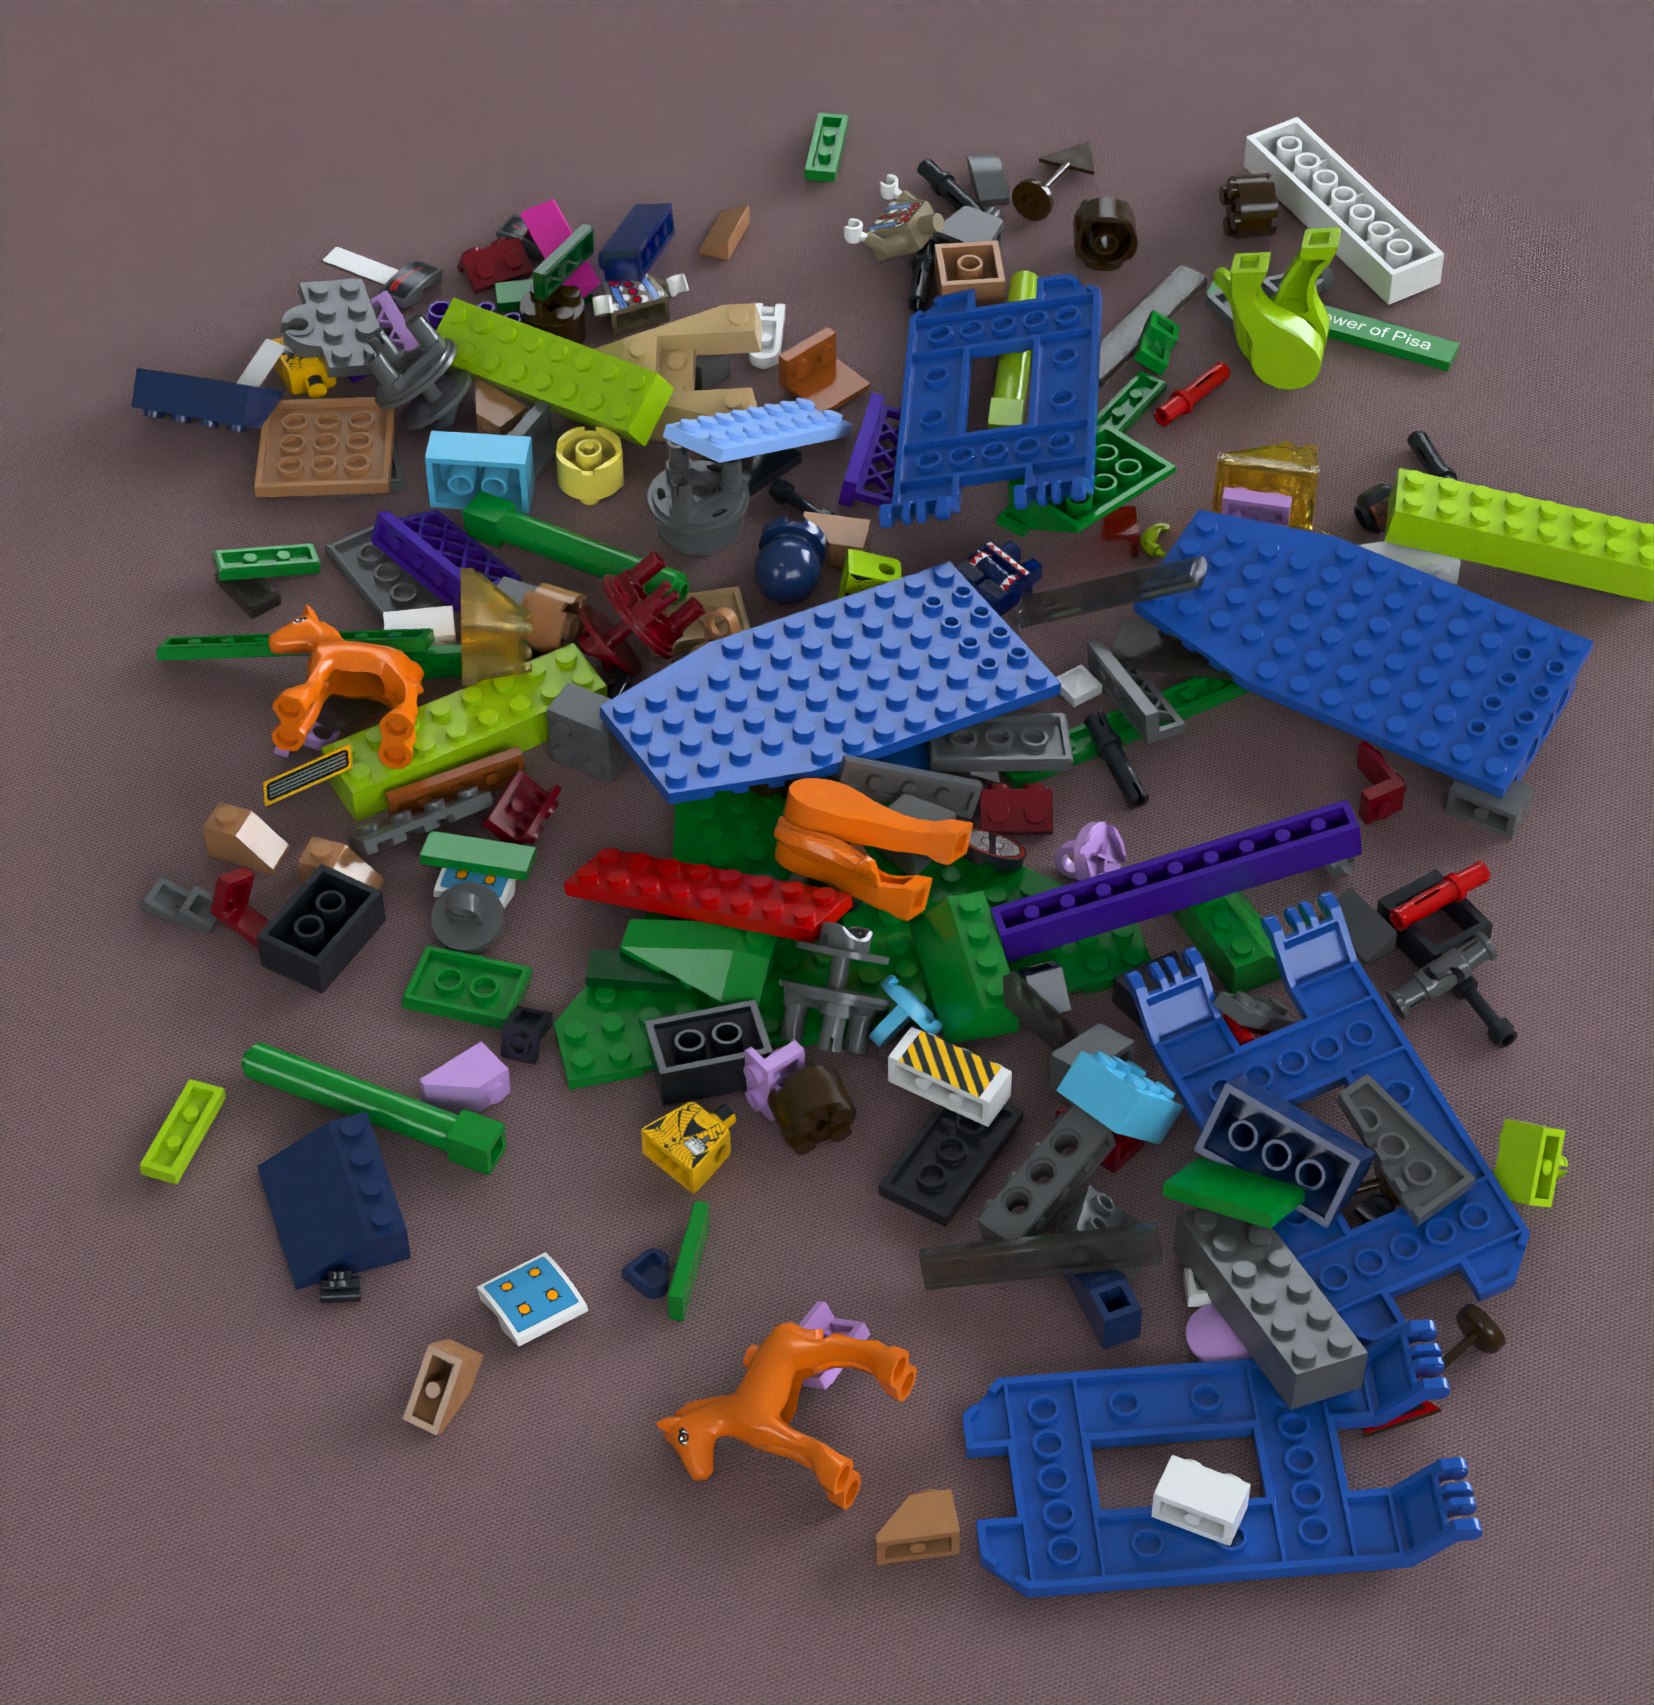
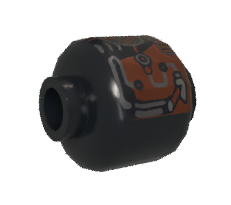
[1354,483,1392,533]

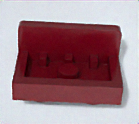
[457,236,534,294]
[482,770,562,845]
[979,783,1053,834]

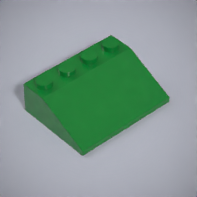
[1008,423,1176,533]

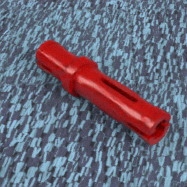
[1154,361,1231,427]
[1389,860,1490,931]

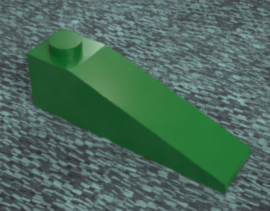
[620,919,778,1008]

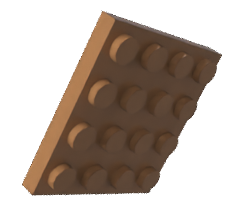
[254,397,397,498]

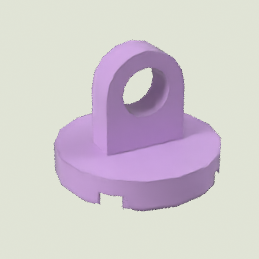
[1054,822,1126,881]

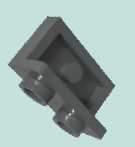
[506,400,564,479]

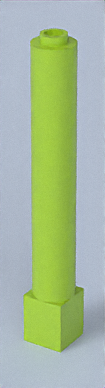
[987,271,1039,429]

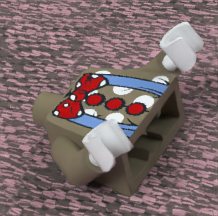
[844,174,944,261]
[591,266,689,336]

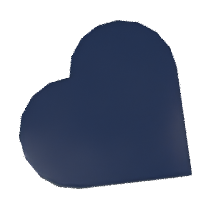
[621,1248,670,1299]

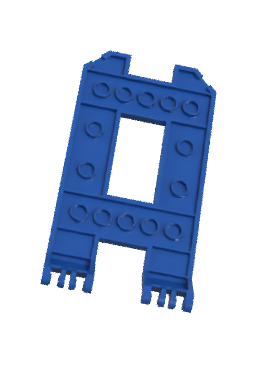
[879,273,1102,529]
[1124,891,1530,1347]
[962,1319,1483,1598]

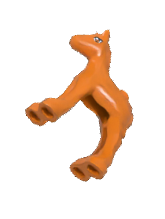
[268,604,424,769]
[655,1322,917,1511]

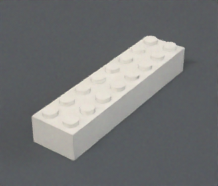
[1244,117,1444,305]

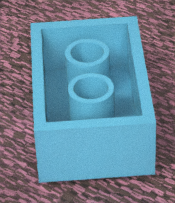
[425,431,535,514]
[1056,1051,1184,1145]

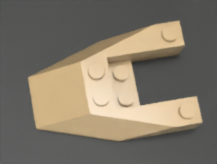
[564,303,762,442]

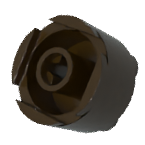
[1219,173,1278,239]
[1072,197,1138,271]
[520,284,586,345]
[767,1065,856,1155]

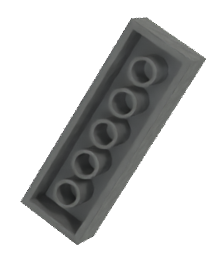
[1173,1208,1368,1410]

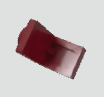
[1357,741,1406,825]
[210,867,270,948]

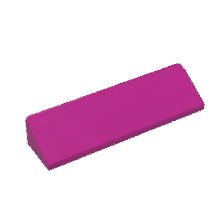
[520,199,601,300]

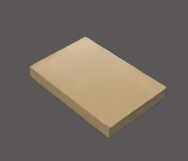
[647,586,750,657]

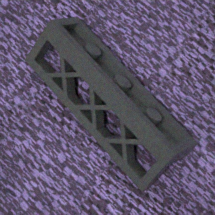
[1087,638,1186,744]
[830,755,983,818]

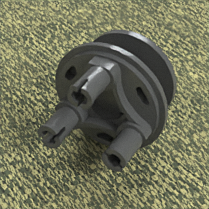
[364,312,472,430]
[647,440,750,555]
[778,921,892,1055]

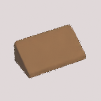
[699,205,750,260]

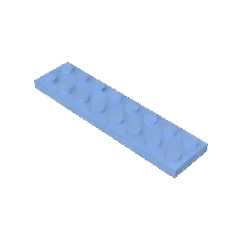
[663,398,853,463]

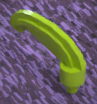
[1141,523,1170,558]

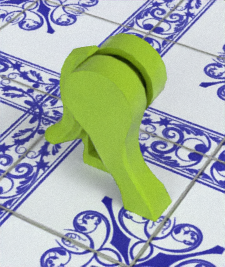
[1213,227,1341,390]

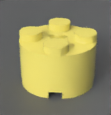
[556,426,624,505]

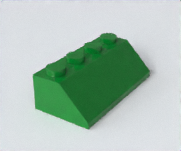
[911,891,1020,1044]
[1171,891,1282,994]

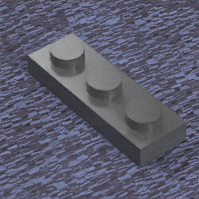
[1213,991,1297,1032]

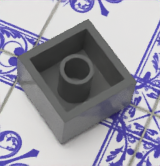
[546,682,632,783]

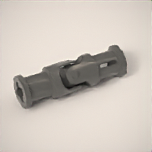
[1386,930,1498,1019]

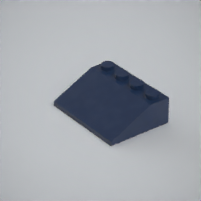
[257,1111,411,1290]

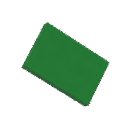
[401,945,533,1030]
[1163,1157,1306,1229]

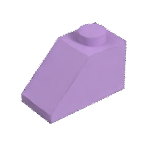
[419,1042,511,1112]

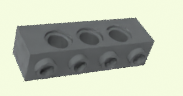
[977,1104,1116,1261]

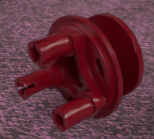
[578,550,706,676]

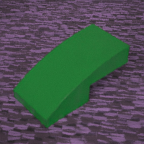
[1134,310,1180,376]

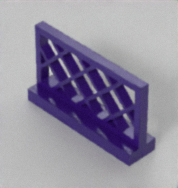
[838,392,901,507]
[371,509,522,612]

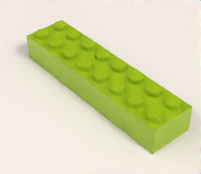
[436,297,675,447]
[1384,468,1654,602]
[321,643,608,822]

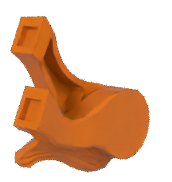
[774,778,973,922]

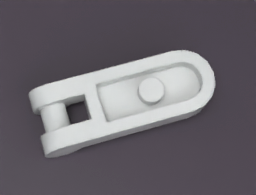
[748,303,786,369]

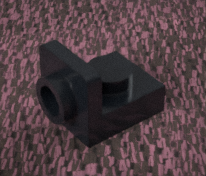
[501,1006,553,1064]

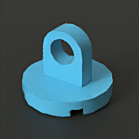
[869,974,943,1048]

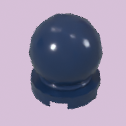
[754,516,827,605]

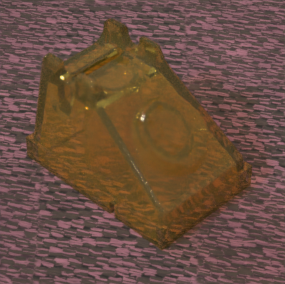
[1212,440,1320,530]
[460,568,533,685]

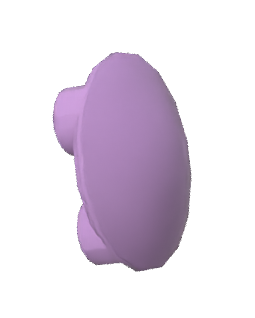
[1186,1303,1252,1362]

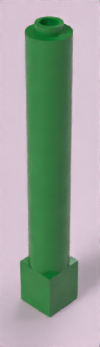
[462,491,689,605]
[241,1042,507,1176]

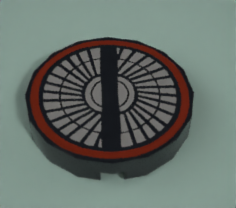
[962,828,1027,872]

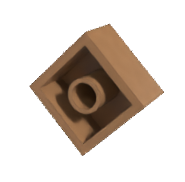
[934,240,1006,307]

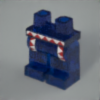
[955,540,1042,617]

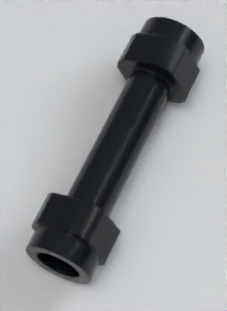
[769,478,835,515]
[1452,975,1517,1048]

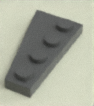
[348,786,494,855]
[1337,1074,1476,1227]

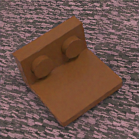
[778,326,870,412]

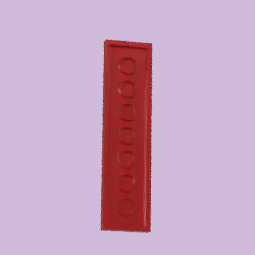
[564,847,853,943]

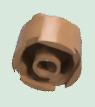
[515,583,587,655]

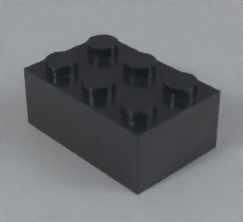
[256,864,386,994]

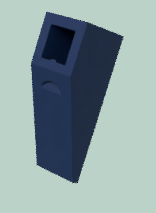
[1059,1245,1142,1349]

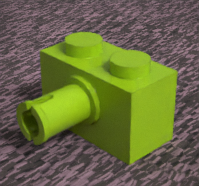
[1493,1119,1568,1208]

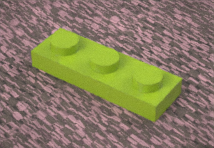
[139,1079,226,1185]

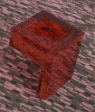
[1100,506,1139,558]

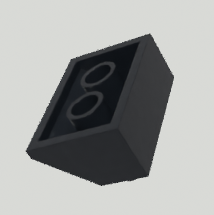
[644,999,773,1106]

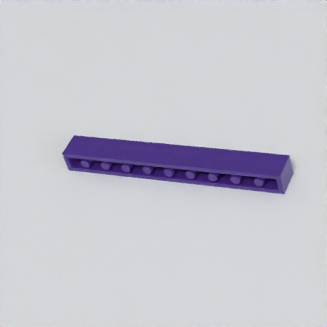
[990,799,1362,962]

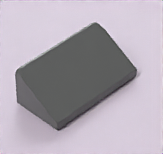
[1319,887,1397,965]

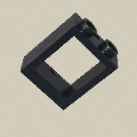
[1377,869,1493,979]

